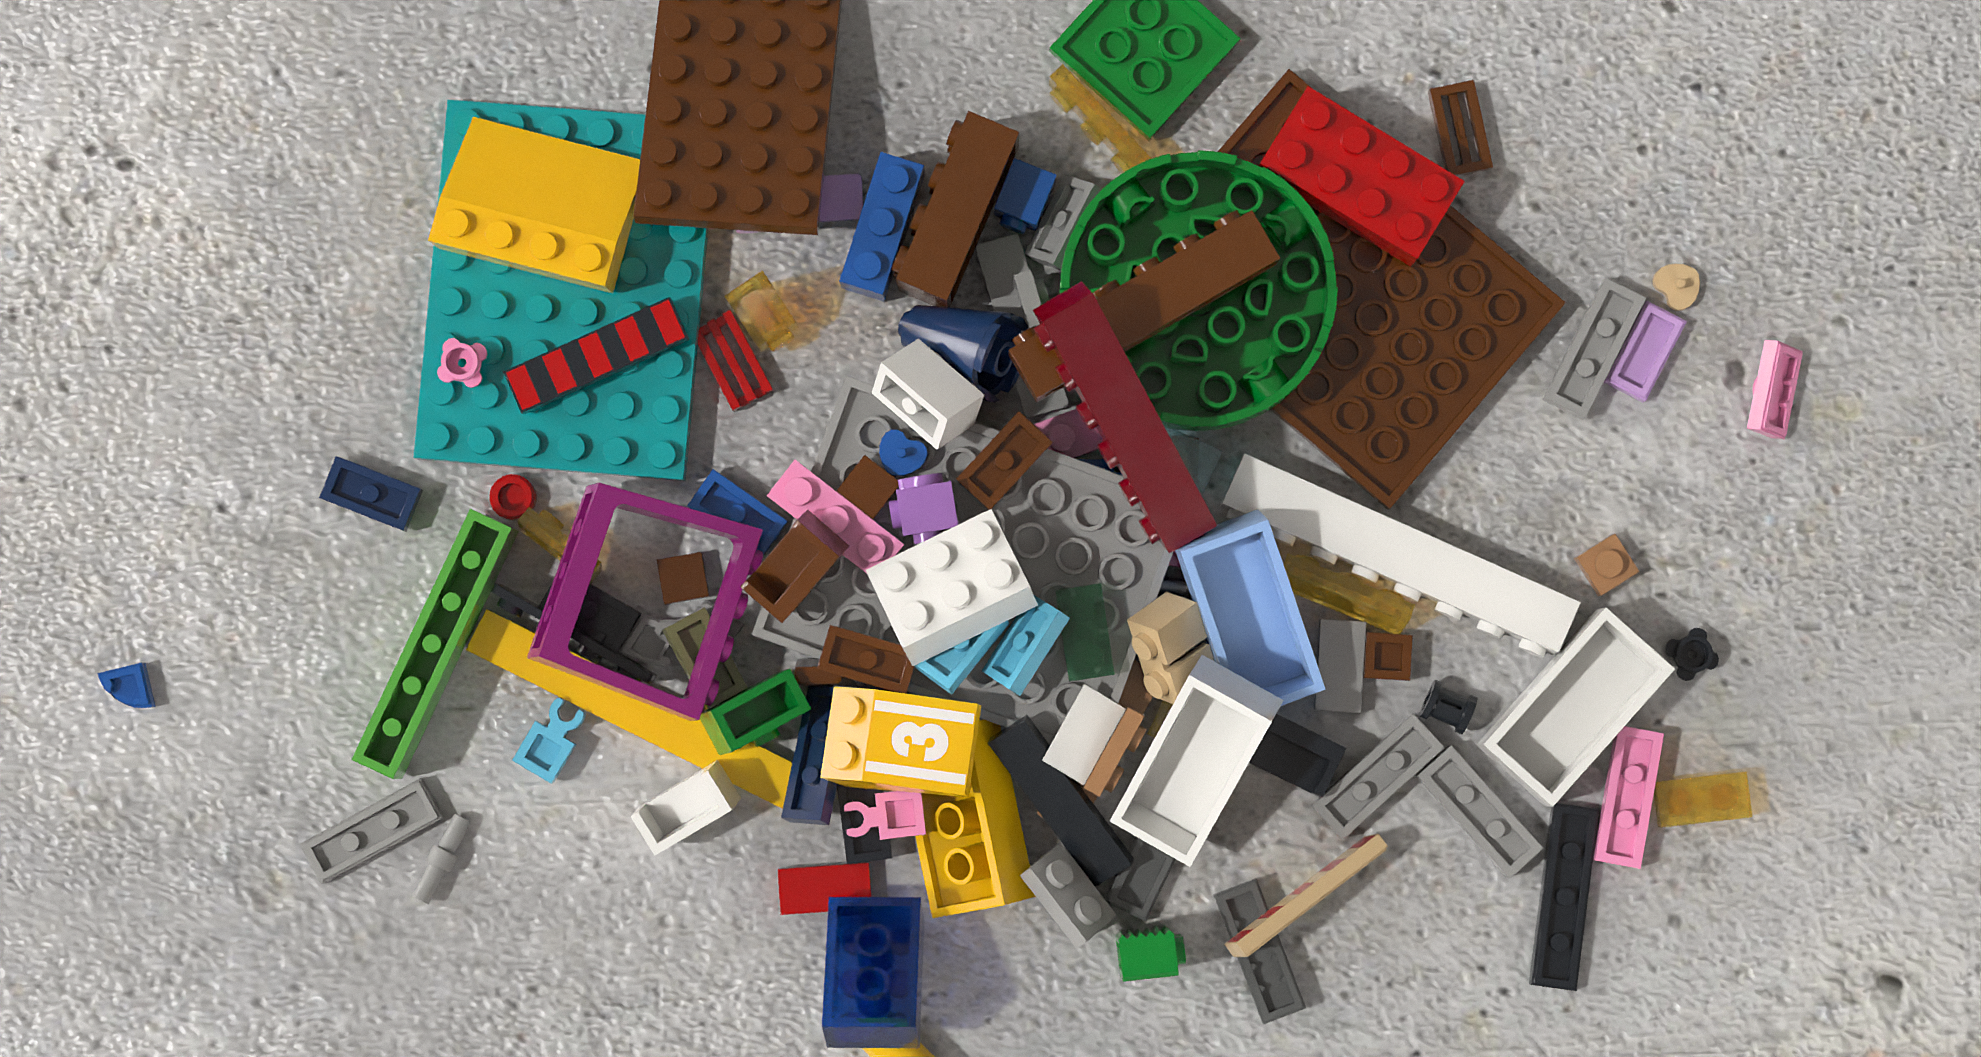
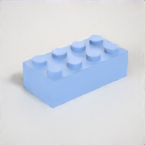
[1175,509,1326,706]

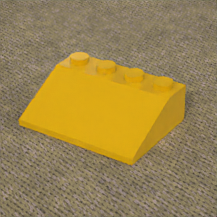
[428,117,640,294]

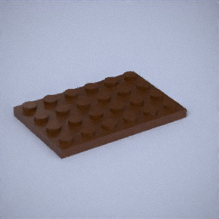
[633,0,842,235]

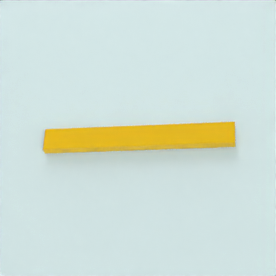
[466,609,792,809]

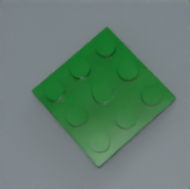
[1049,0,1241,141]

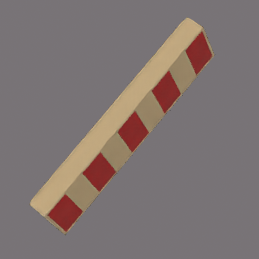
[1224,833,1388,958]

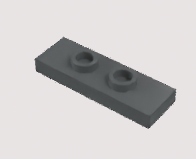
[1213,878,1306,1025]

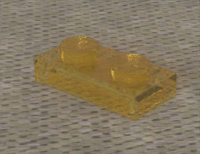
[518,507,602,584]
[1654,771,1752,828]

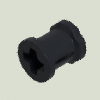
[1419,680,1478,735]

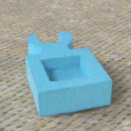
[512,698,586,784]

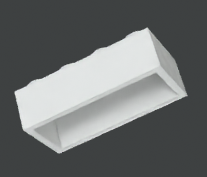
[1476,607,1675,807]
[1110,655,1284,867]

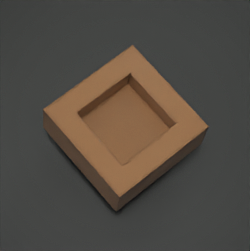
[1574,533,1640,597]

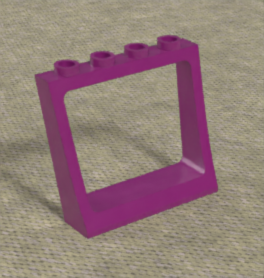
[527,482,763,721]

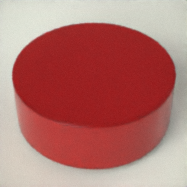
[489,474,537,521]

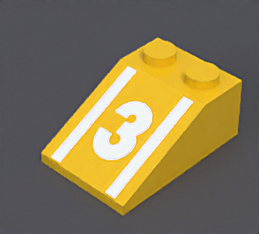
[820,687,981,797]

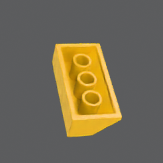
[915,720,1036,918]

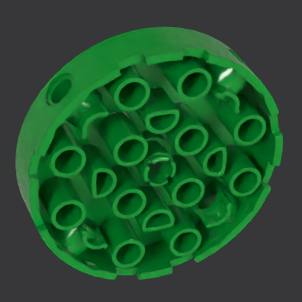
[1059,150,1338,431]

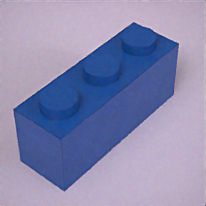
[839,152,925,302]

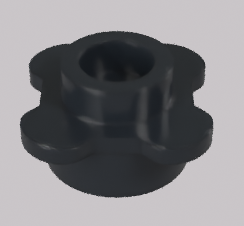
[1665,628,1719,681]

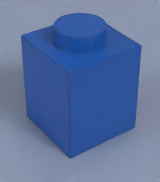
[994,158,1057,234]

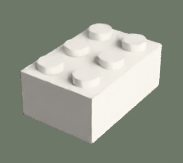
[866,509,1038,666]

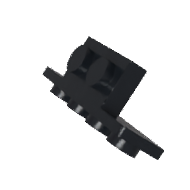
[491,580,658,684]

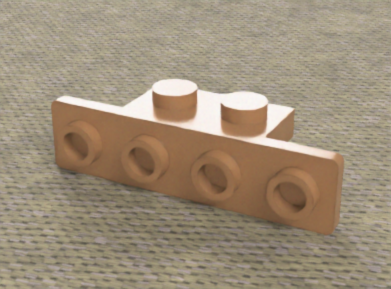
[1037,660,1153,818]

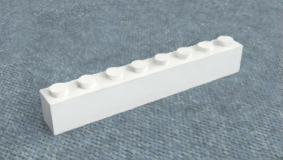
[1220,453,1581,658]

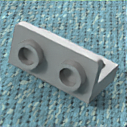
[1020,842,1117,949]

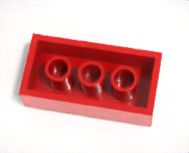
[1259,86,1465,267]

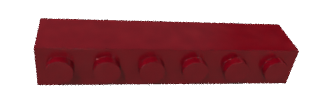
[1033,281,1217,554]

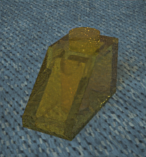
[724,270,798,352]

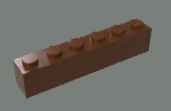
[1009,210,1280,403]

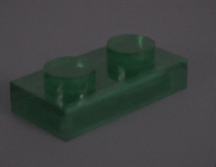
[1055,583,1115,682]

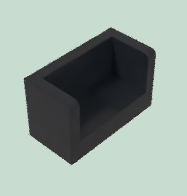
[1249,714,1346,798]

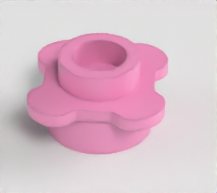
[437,338,487,388]

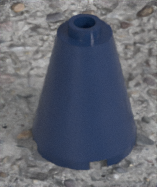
[898,305,1028,403]

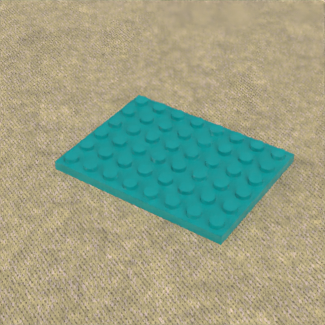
[413,99,708,481]

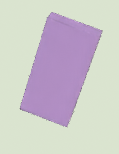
[1604,301,1687,403]

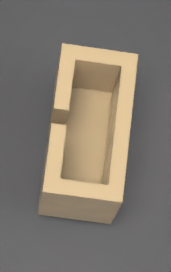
[1127,592,1215,704]

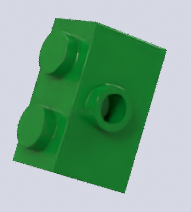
[700,668,811,755]

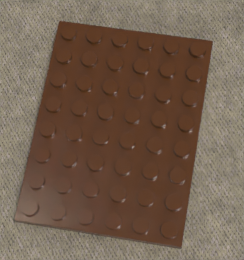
[1217,69,1566,510]

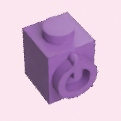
[889,473,958,544]

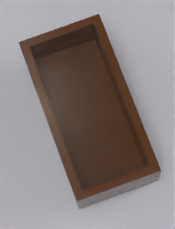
[892,110,1019,307]

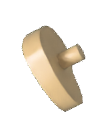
[1652,264,1700,311]

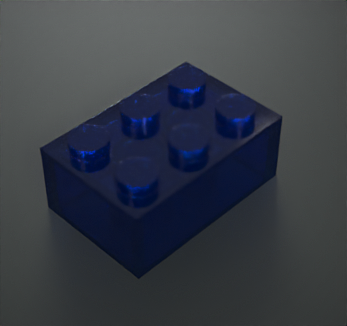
[822,897,924,1048]

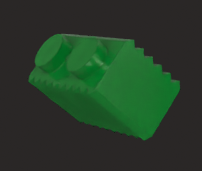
[1115,925,1186,982]

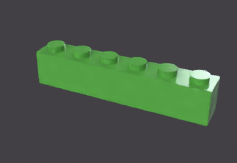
[351,509,519,779]

